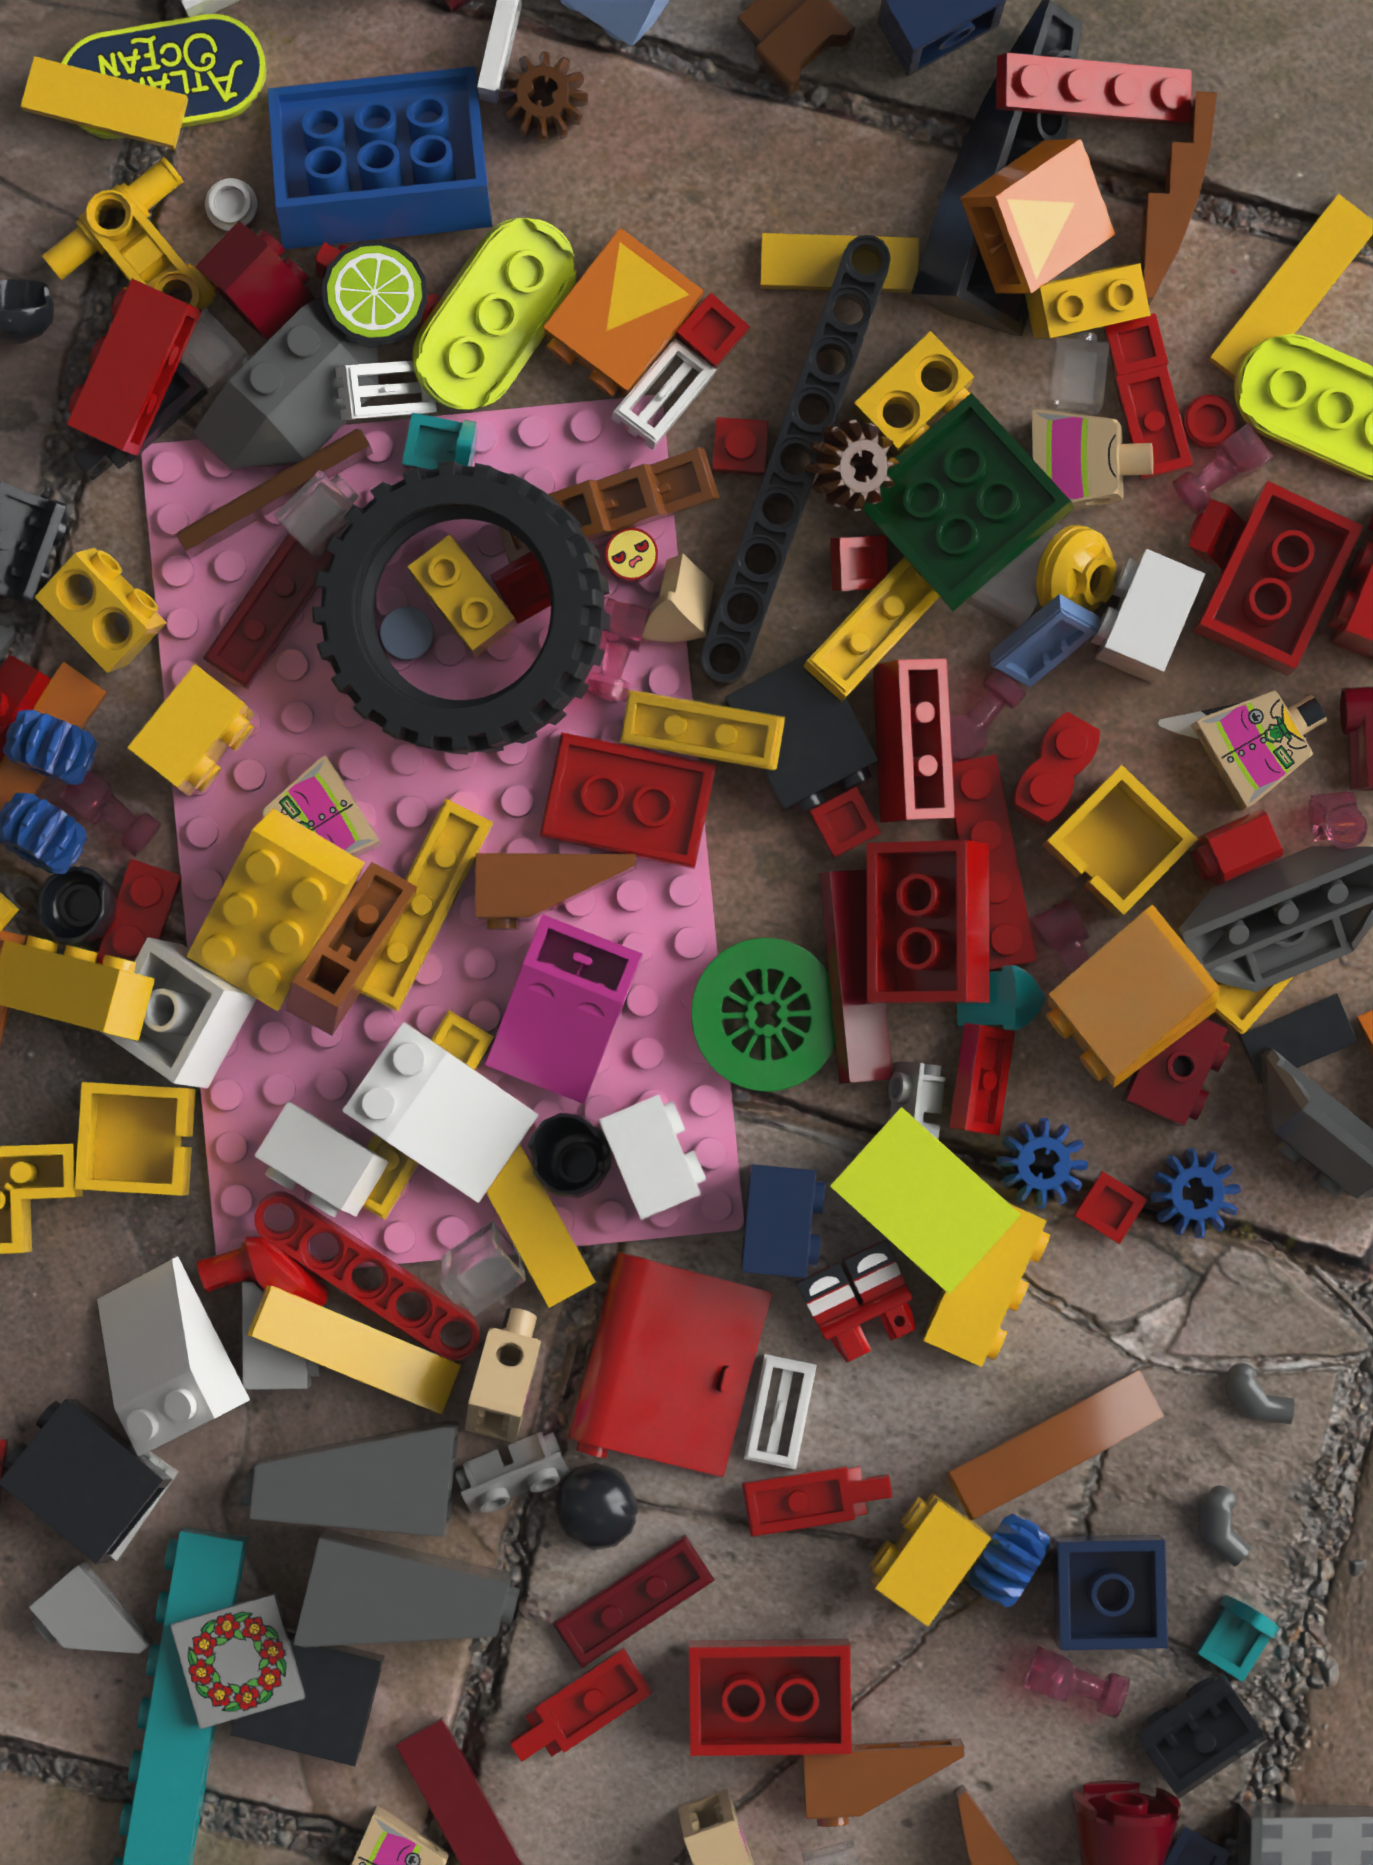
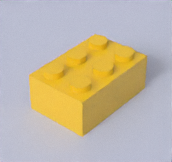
[186,808,365,1011]

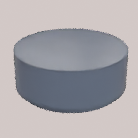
[380,606,434,661]

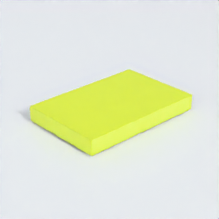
[830,1107,1021,1294]

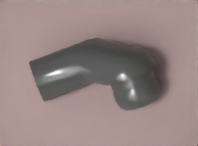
[1225,1363,1294,1424]
[1198,1485,1252,1567]

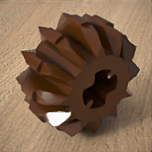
[499,51,588,144]
[805,419,900,511]

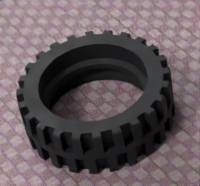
[312,462,611,755]

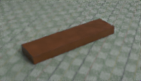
[176,429,373,558]

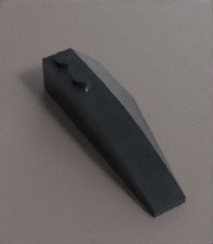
[911,0,1082,336]

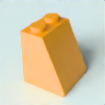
[1046,904,1220,1088]

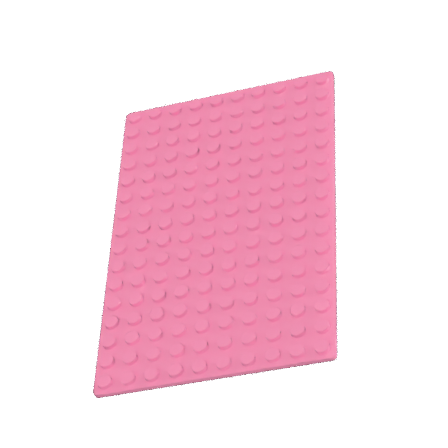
[141,395,744,1279]

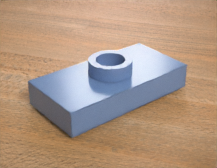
[989,594,1100,687]

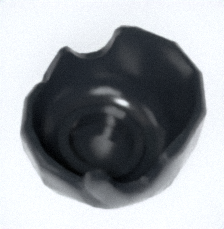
[0,279,54,344]
[38,866,117,945]
[528,1113,612,1198]
[555,1463,638,1551]

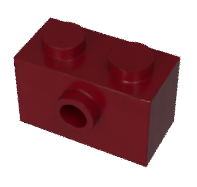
[195,221,315,341]
[1121,1019,1230,1126]

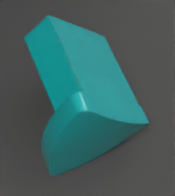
[402,413,477,471]
[957,965,1045,1030]
[1195,1594,1280,1682]

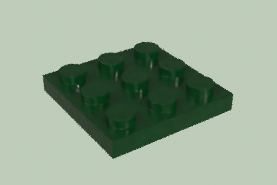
[861,393,1074,612]

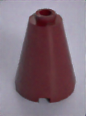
[1072,1780,1181,1865]

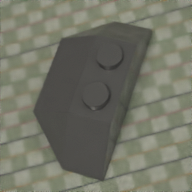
[192,295,379,470]
[1179,846,1373,992]
[1260,1047,1373,1199]

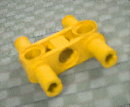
[41,157,217,319]

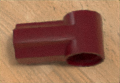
[1340,686,1373,791]

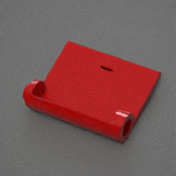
[568,1251,772,1477]

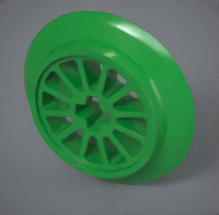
[691,938,836,1092]

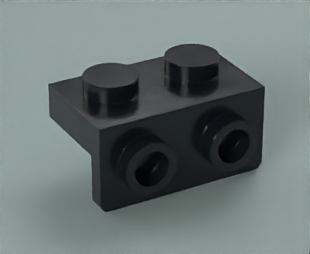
[0,481,67,603]
[1136,1675,1266,1799]

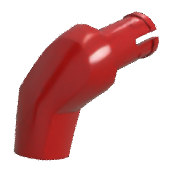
[197,1235,328,1307]

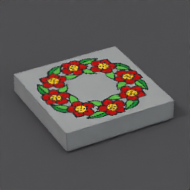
[170,1593,305,1729]

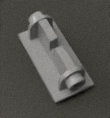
[888,1061,946,1140]
[455,1431,570,1514]

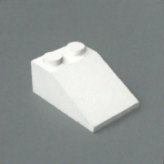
[342,1022,539,1203]
[97,1257,250,1457]

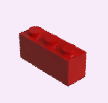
[66,278,202,456]
[873,658,955,823]

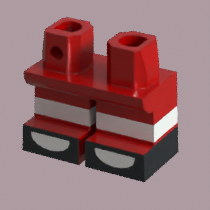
[795,1239,916,1362]

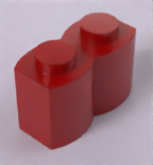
[1010,711,1100,827]
[1190,809,1283,886]

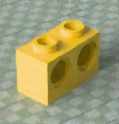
[1025,263,1151,339]
[852,331,974,456]
[408,534,517,658]
[35,547,167,673]

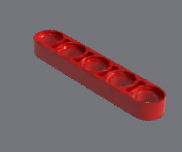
[254,1191,479,1360]

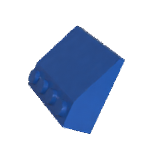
[268,66,492,249]

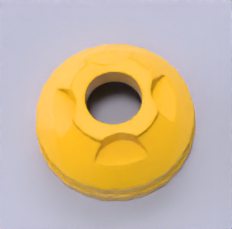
[1036,525,1117,613]

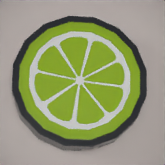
[322,241,427,348]

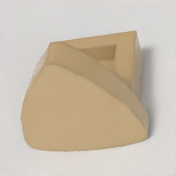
[643,553,715,642]

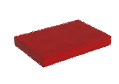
[539,732,717,869]

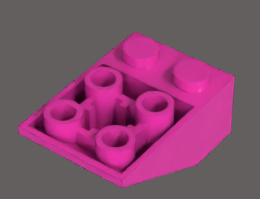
[486,914,643,1104]

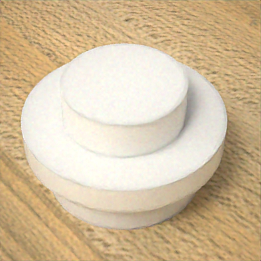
[205,178,258,231]

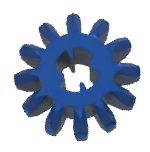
[3,710,98,785]
[0,793,87,874]
[996,1118,1088,1209]
[1149,1148,1241,1238]
[969,1514,1050,1607]

